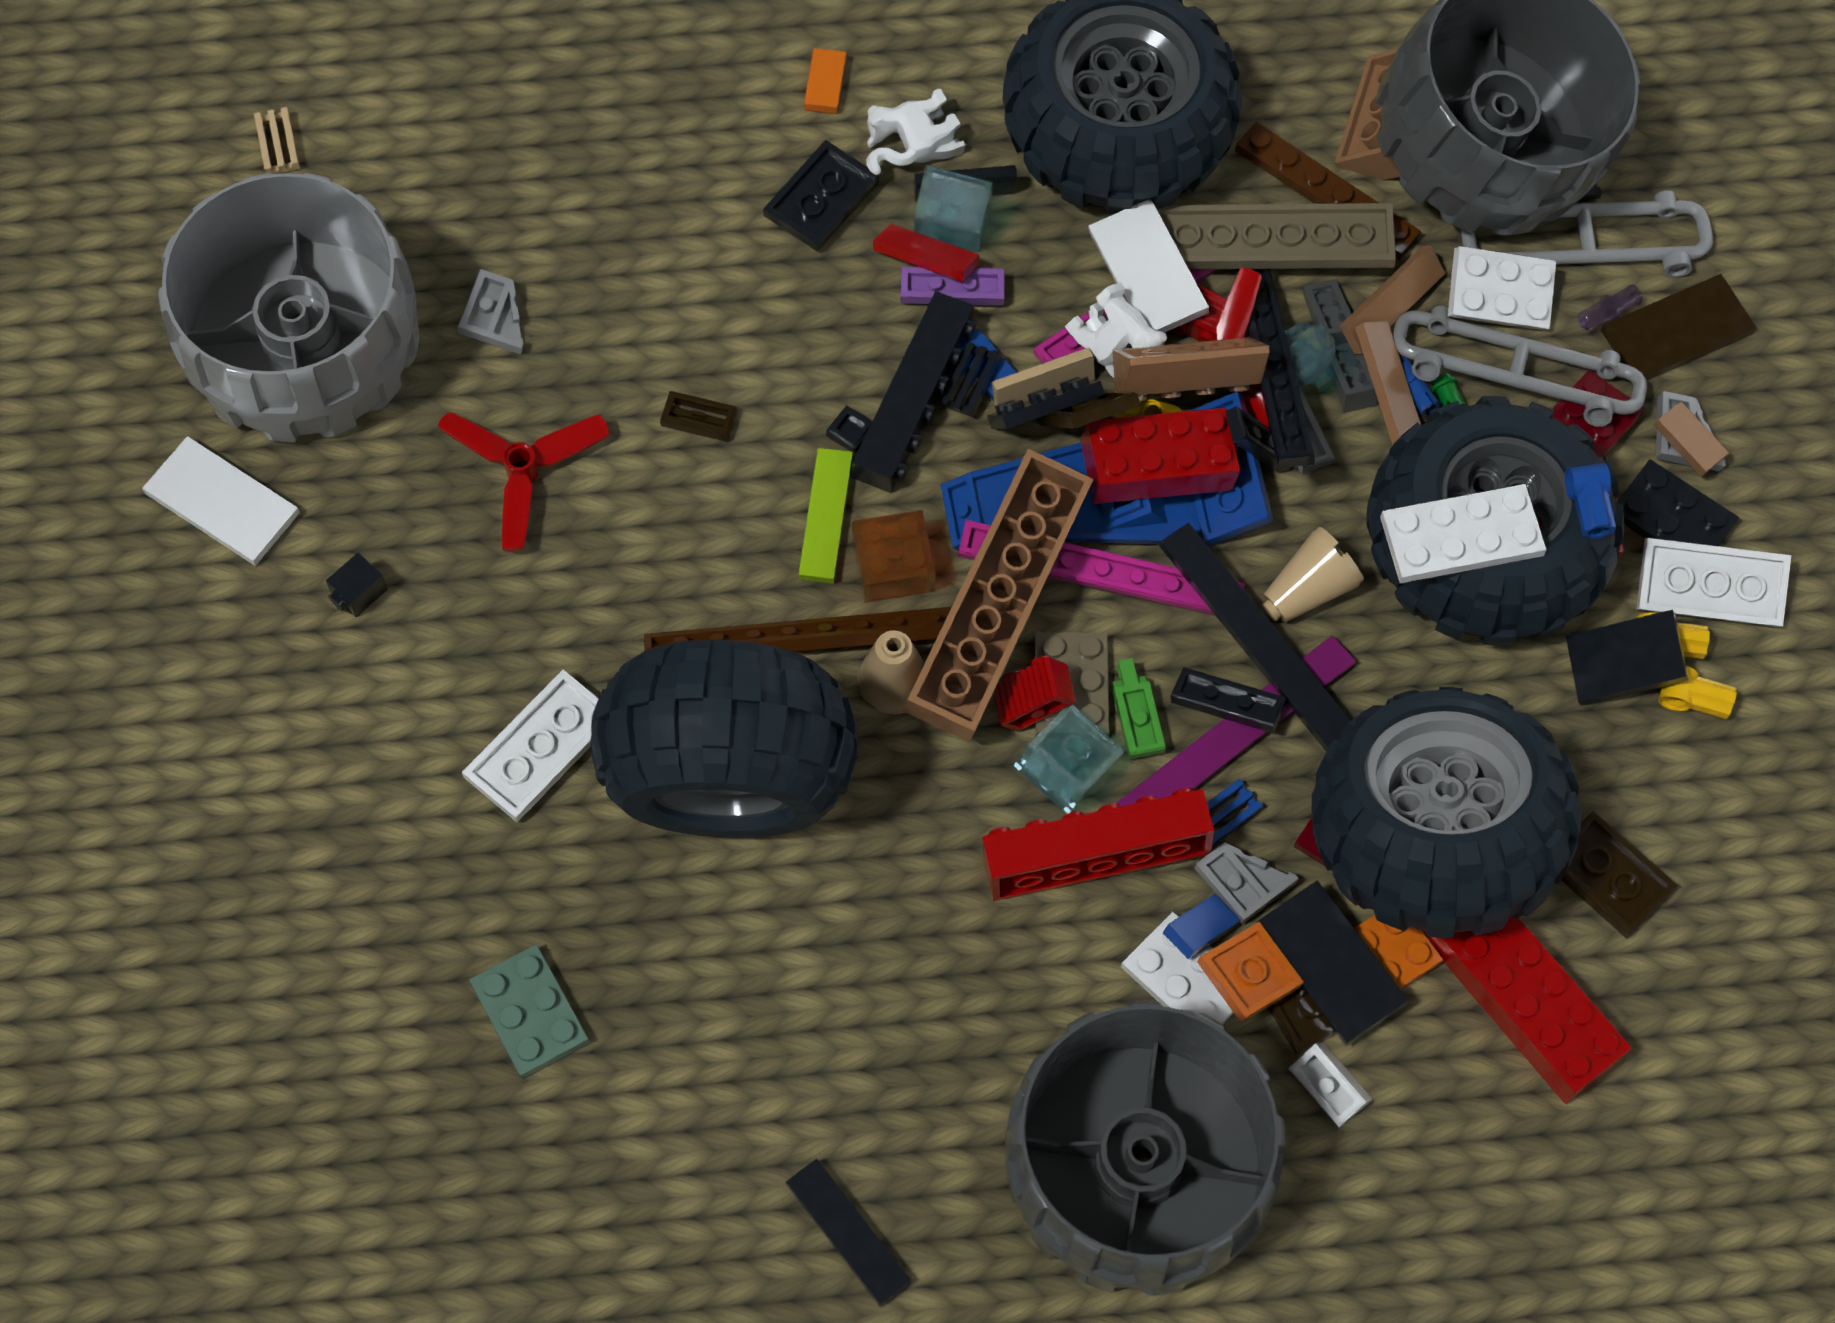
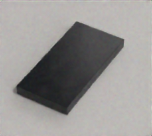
[1256,880,1408,1046]

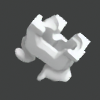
[866,89,965,175]
[1065,282,1167,378]

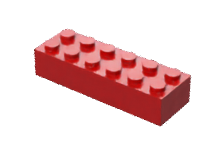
[982,788,1214,902]
[1422,918,1632,1105]

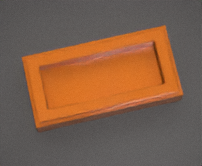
[804,48,847,114]

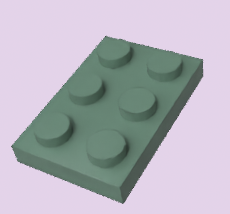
[469,944,590,1080]

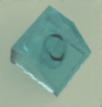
[914,165,993,252]
[1013,705,1125,814]

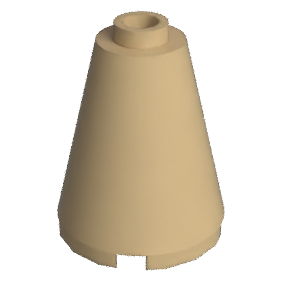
[1262,527,1364,622]
[857,630,925,715]

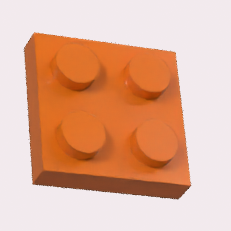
[1354,915,1443,990]
[1197,922,1304,1023]

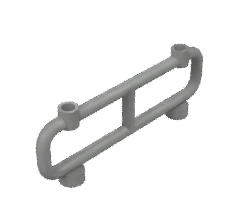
[1461,190,1713,278]
[1392,306,1647,427]

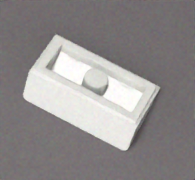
[1288,1042,1372,1127]

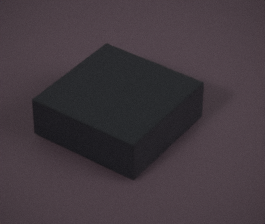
[826,405,872,454]

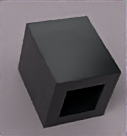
[326,552,388,618]

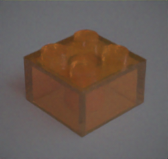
[852,510,935,603]

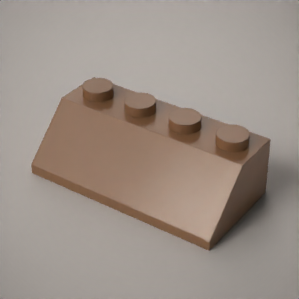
[1334,48,1401,180]
[1112,337,1269,401]

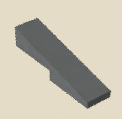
[1303,279,1377,413]

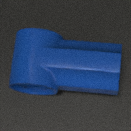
[1565,463,1616,539]

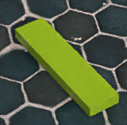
[798,448,853,584]

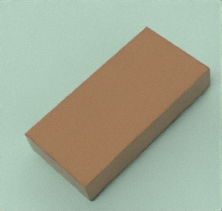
[1654,401,1729,477]

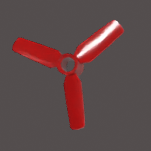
[1216,268,1269,428]
[438,412,609,552]

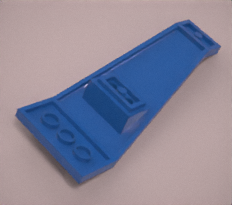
[940,391,1273,551]

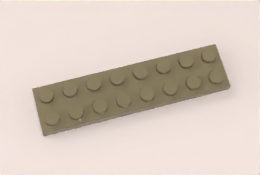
[1157,203,1396,269]

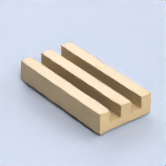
[254,107,300,174]

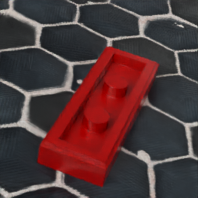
[873,223,980,282]

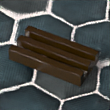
[660,391,738,442]

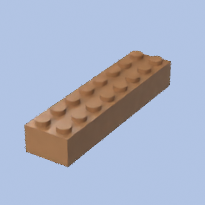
[903,449,1093,743]

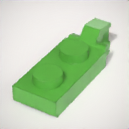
[1113,658,1166,760]

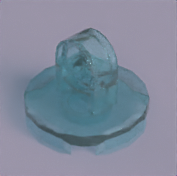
[1286,322,1336,389]

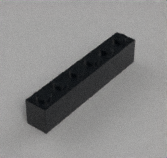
[852,291,977,493]

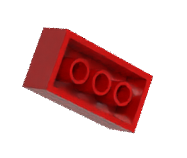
[1080,407,1240,504]

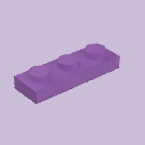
[901,267,1004,306]

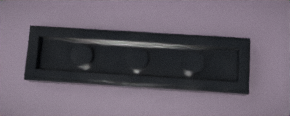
[786,1158,911,1307]

